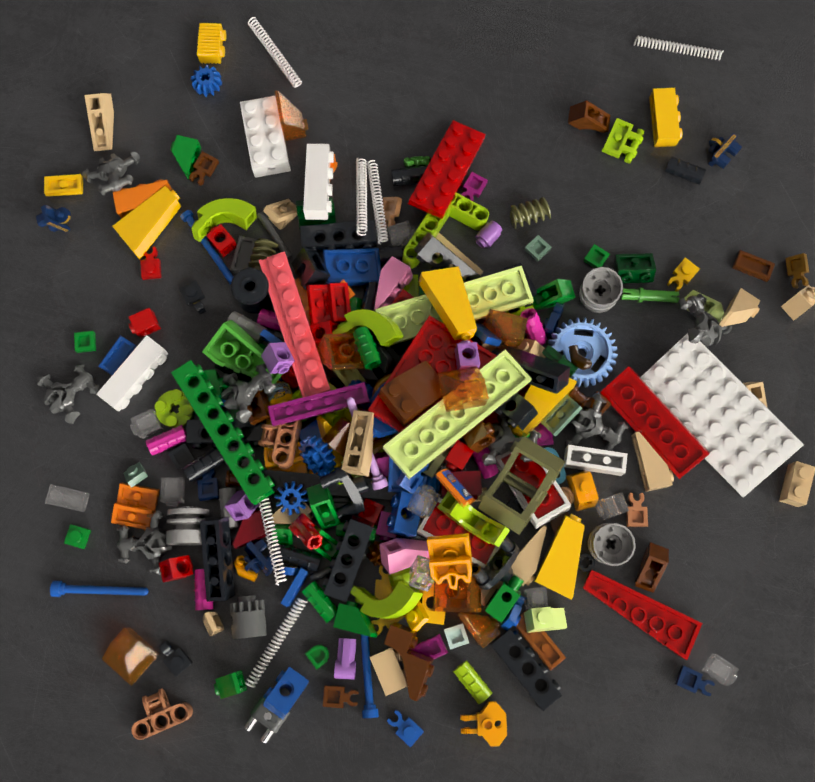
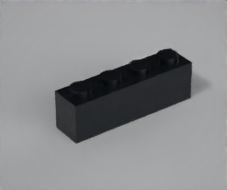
[491,343,570,394]

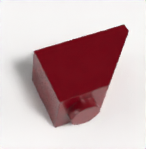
[233,509,272,549]

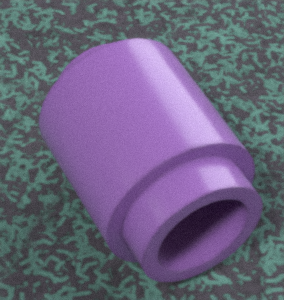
[475,221,502,248]

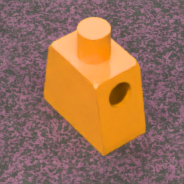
[566,471,599,511]

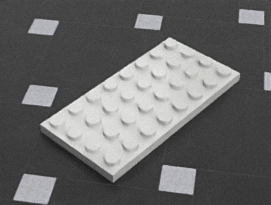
[640,333,804,497]

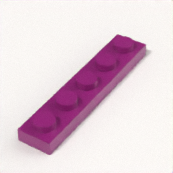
[268,382,370,427]

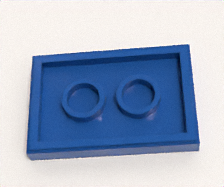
[323,248,381,286]

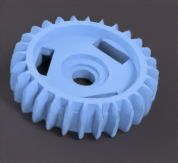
[547,317,618,388]

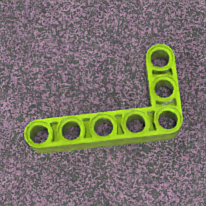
[402,193,489,269]

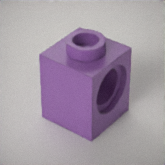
[454,340,480,373]
[261,342,295,374]
[224,490,259,521]

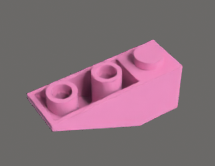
[374,256,413,310]
[380,538,430,574]

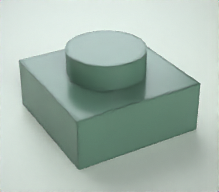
[524,235,552,262]
[123,462,148,488]

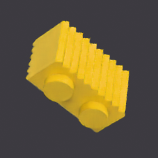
[197,23,226,64]

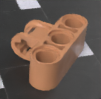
[258,420,302,469]
[131,688,193,740]

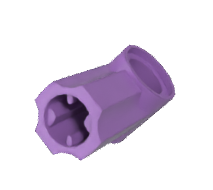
[334,638,356,680]

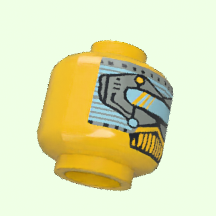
[266,381,293,406]

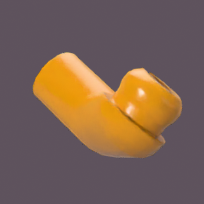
[234,555,258,582]

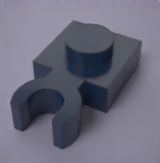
[543,303,564,338]
[197,468,219,501]
[675,665,715,696]

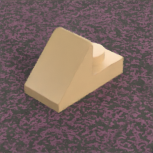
[263,199,298,230]

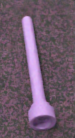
[347,397,388,490]

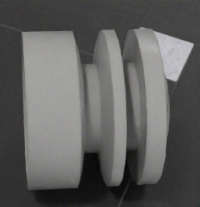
[579,267,623,313]
[166,506,209,546]
[587,523,636,566]

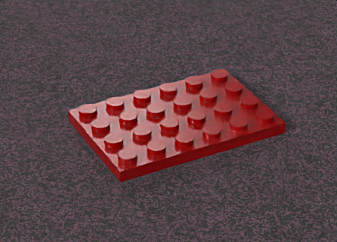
[367,315,497,432]

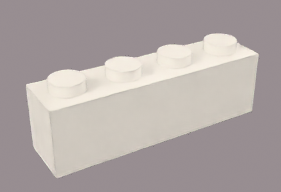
[303,144,334,220]
[96,335,168,411]

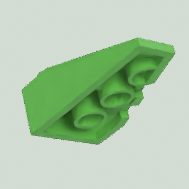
[202,320,283,384]

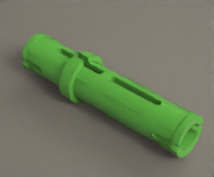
[620,287,679,303]

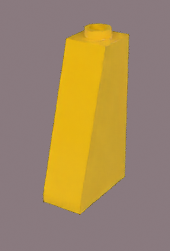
[112,186,181,259]
[419,266,477,341]
[509,378,577,437]
[534,514,585,600]

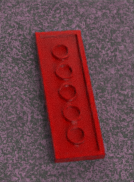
[408,120,486,219]
[600,366,710,479]

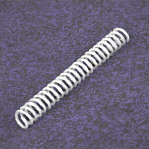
[248,17,302,88]
[634,35,724,61]
[356,158,367,236]
[367,160,388,245]
[258,498,287,586]
[245,598,308,688]

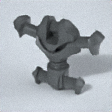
[82,152,140,195]
[679,294,732,347]
[221,363,276,423]
[36,364,101,424]
[565,392,629,451]
[482,415,542,466]
[116,510,172,575]

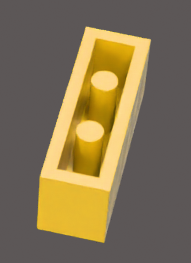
[649,88,682,147]

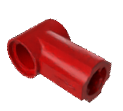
[288,513,323,550]

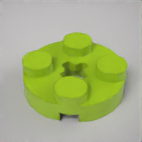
[155,389,194,428]

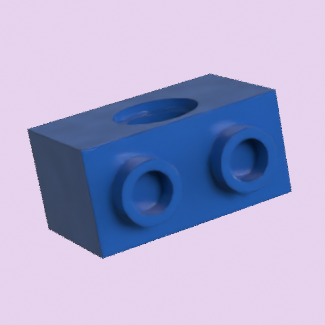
[387,491,424,538]
[263,667,309,720]

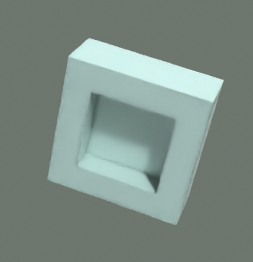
[444,623,469,649]

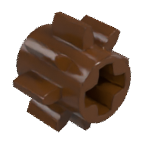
[367,541,385,566]

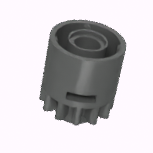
[230,595,267,639]

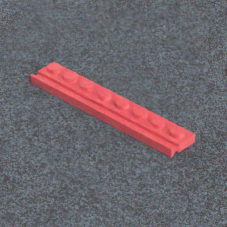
[259,251,331,397]

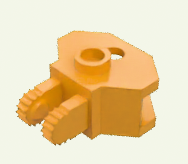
[460,701,507,746]

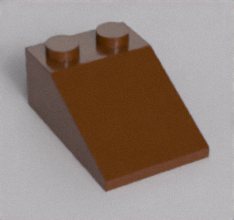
[379,361,451,427]

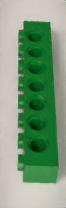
[171,360,275,505]

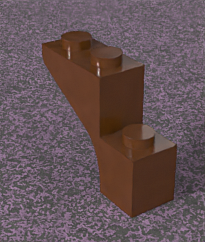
[384,622,435,702]

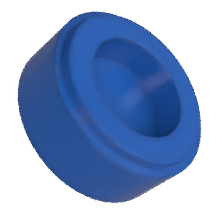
[279,566,299,576]

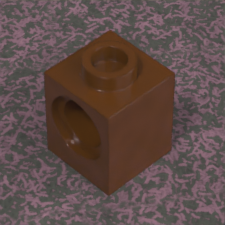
[463,420,497,453]

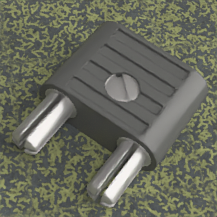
[244,693,290,743]

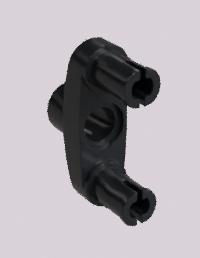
[319,465,370,520]
[472,536,519,590]

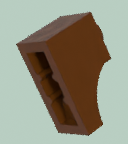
[568,100,610,133]
[247,389,270,425]
[635,542,669,593]

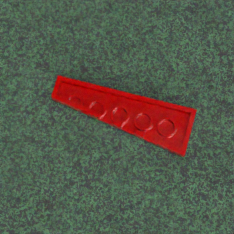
[583,570,703,660]

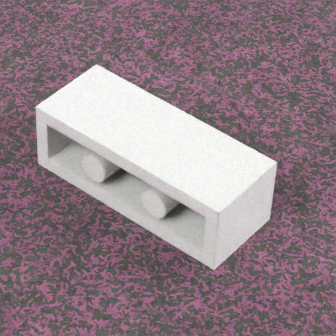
[563,445,628,476]

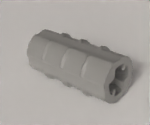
[227,311,268,343]
[218,488,240,529]

